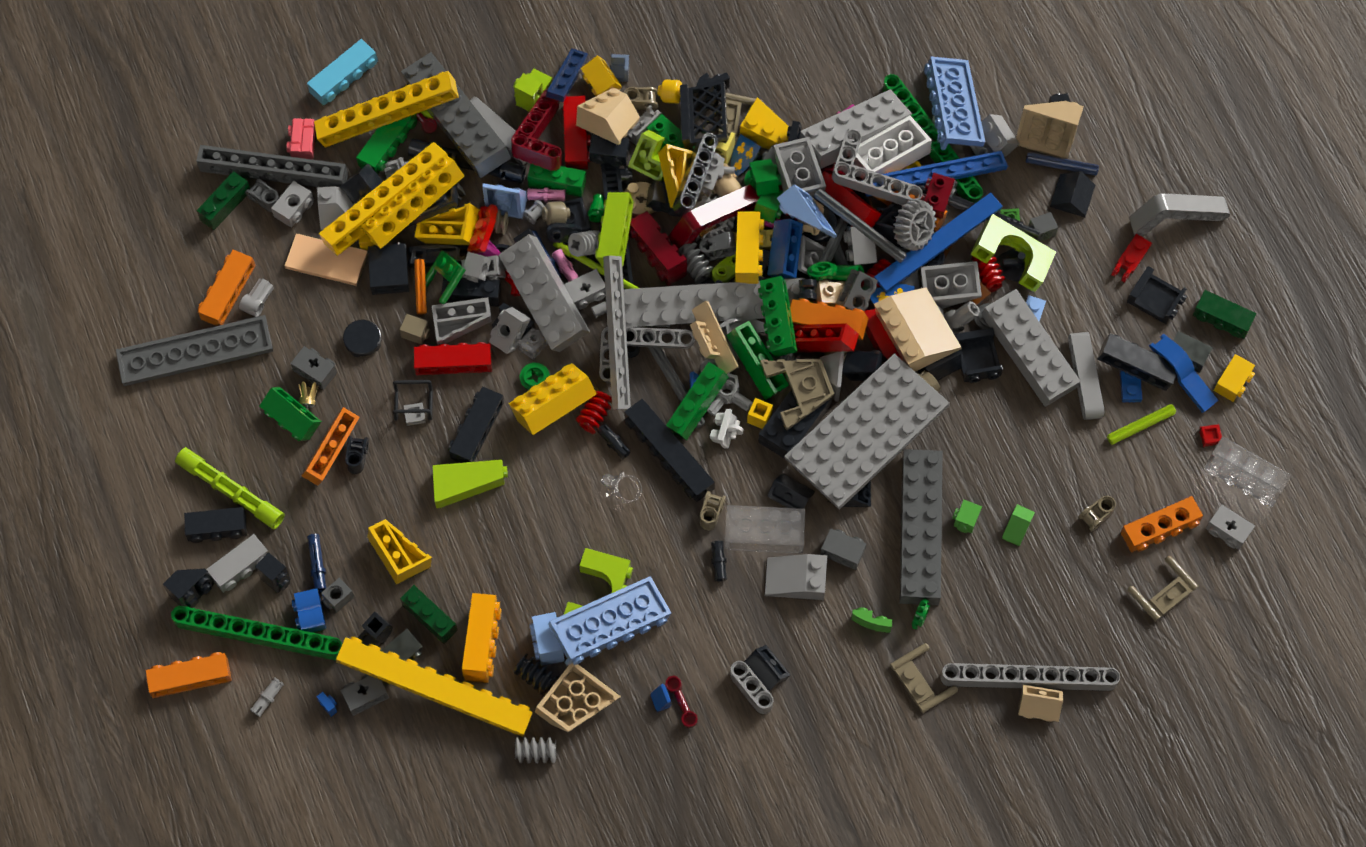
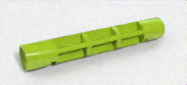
[175,447,285,529]

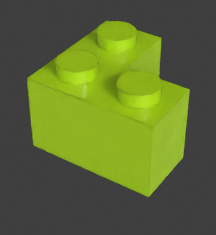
[513,68,553,112]
[628,130,665,182]

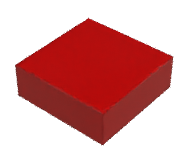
[1199,424,1223,447]

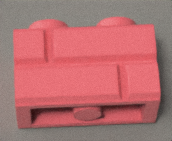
[287,118,316,160]

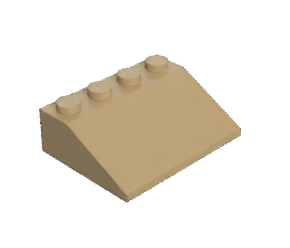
[1016,101,1084,159]
[874,287,961,371]

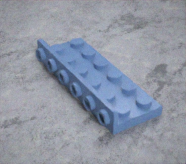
[924,56,985,150]
[548,576,671,665]

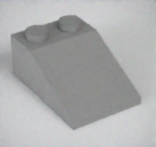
[773,137,826,198]
[920,261,982,309]
[765,554,827,600]

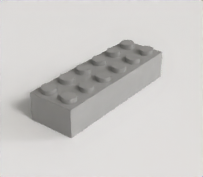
[799,89,912,169]
[499,235,590,352]
[982,289,1081,407]

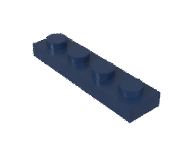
[546,48,588,102]

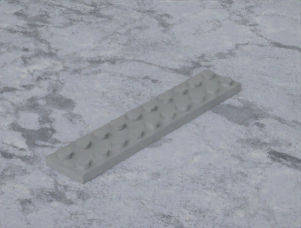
[624,278,805,327]

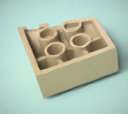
[576,88,640,145]
[535,663,621,732]

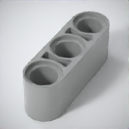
[730,661,773,714]

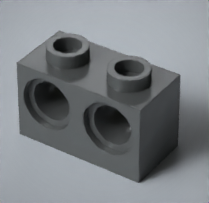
[836,269,878,311]

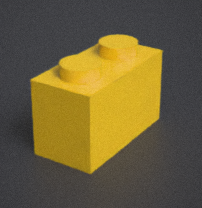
[581,55,622,96]
[1213,354,1255,402]

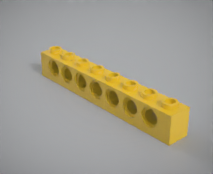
[314,71,459,148]
[319,142,448,256]

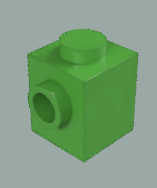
[952,500,982,533]

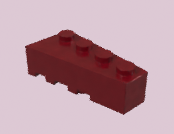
[629,211,687,286]

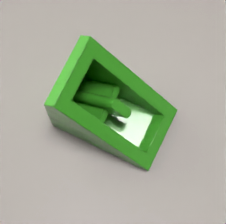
[1002,505,1035,546]

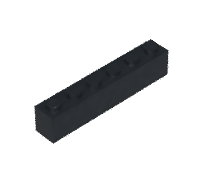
[624,399,715,502]

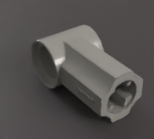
[239,279,274,317]
[943,301,980,334]

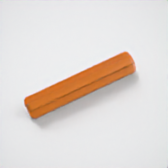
[414,259,427,314]

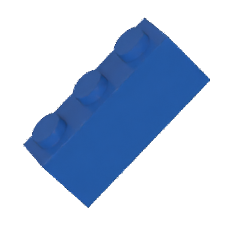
[767,219,803,279]

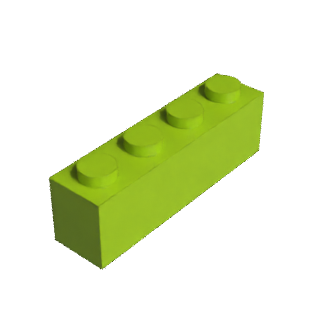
[595,192,634,267]

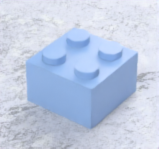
[529,612,565,666]

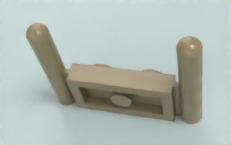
[718,93,763,145]
[1127,556,1199,622]
[890,643,958,713]

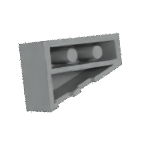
[432,298,492,345]

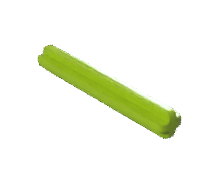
[1107,404,1176,445]

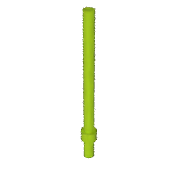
[553,243,638,289]

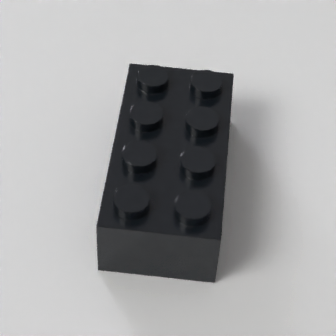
[758,389,833,459]

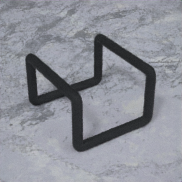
[392,380,433,421]

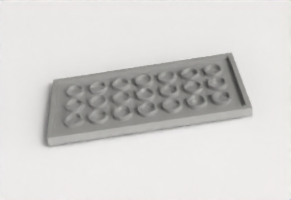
[784,353,950,510]

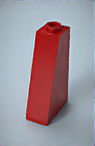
[864,309,903,361]

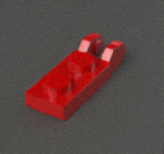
[467,204,498,254]
[1111,234,1152,283]

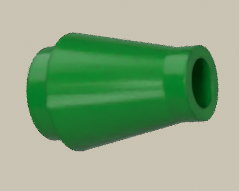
[588,194,605,223]

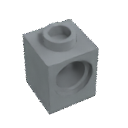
[463,252,491,283]

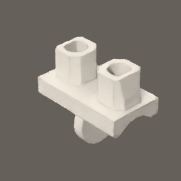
[710,409,744,448]

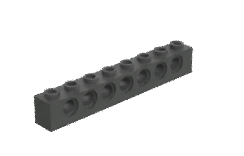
[196,145,348,188]

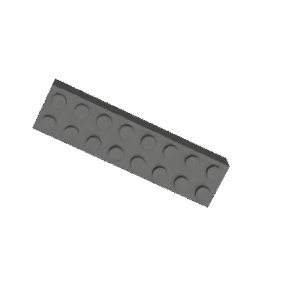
[401,52,511,178]
[899,449,943,605]

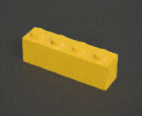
[735,212,764,284]

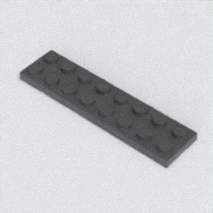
[116,315,274,386]

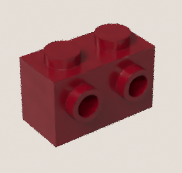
[921,172,955,219]

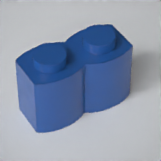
[291,588,326,632]

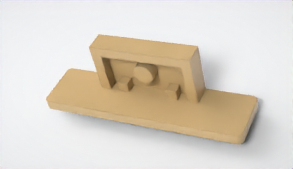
[690,301,738,374]

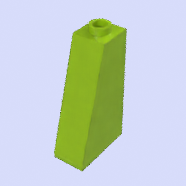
[433,460,508,508]

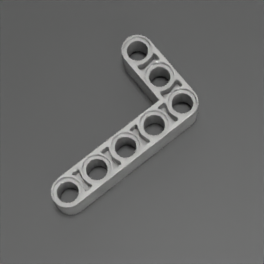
[832,129,923,205]
[1129,193,1230,236]
[599,327,695,383]

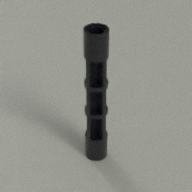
[408,138,526,184]

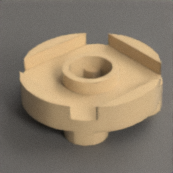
[625,182,656,217]

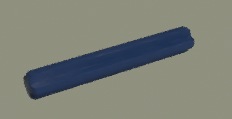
[1026,152,1099,176]

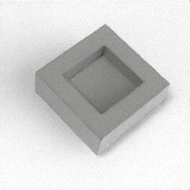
[404,403,426,426]

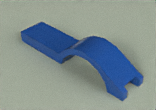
[1149,334,1218,413]

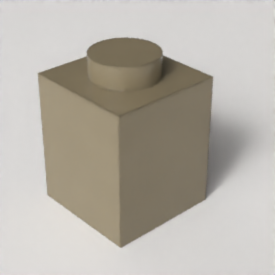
[400,314,431,345]

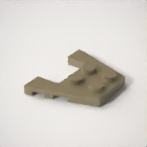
[760,359,834,430]

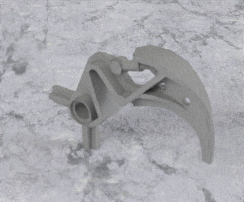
[700,317,765,416]

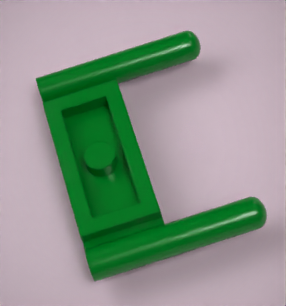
[425,250,466,304]

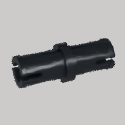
[597,424,631,460]
[711,540,727,582]

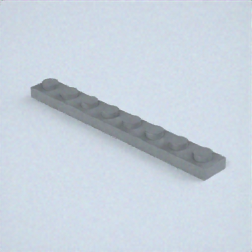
[603,256,631,410]

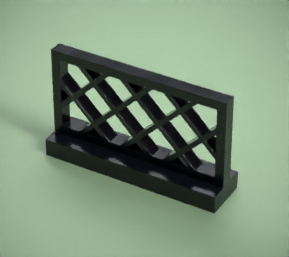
[680,81,728,151]

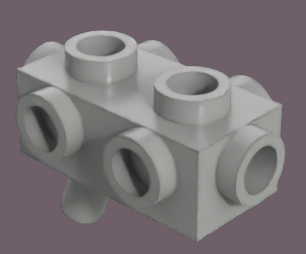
[699,153,735,197]

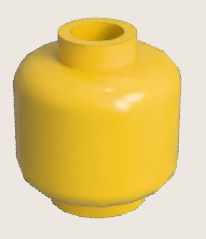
[657,79,683,103]

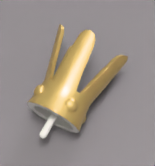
[299,382,318,410]

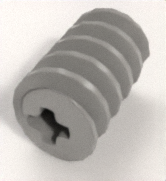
[568,230,600,257]
[515,737,556,763]

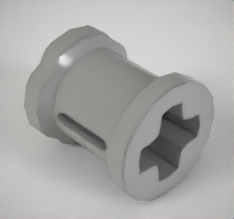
[523,200,545,224]

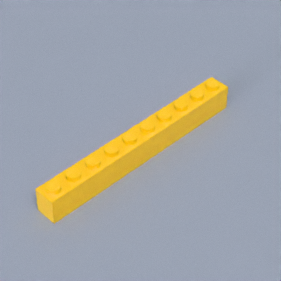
[336,636,533,737]

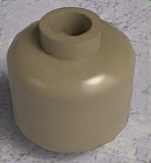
[542,201,570,226]

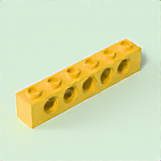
[361,155,464,249]

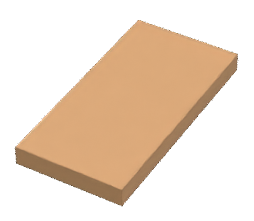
[285,233,368,286]

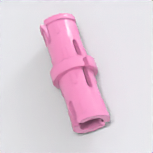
[527,187,566,202]
[551,249,579,282]

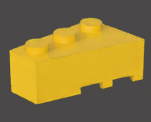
[740,97,789,150]
[658,144,696,208]
[415,203,480,245]
[367,519,432,585]

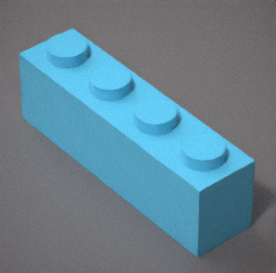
[307,39,378,106]

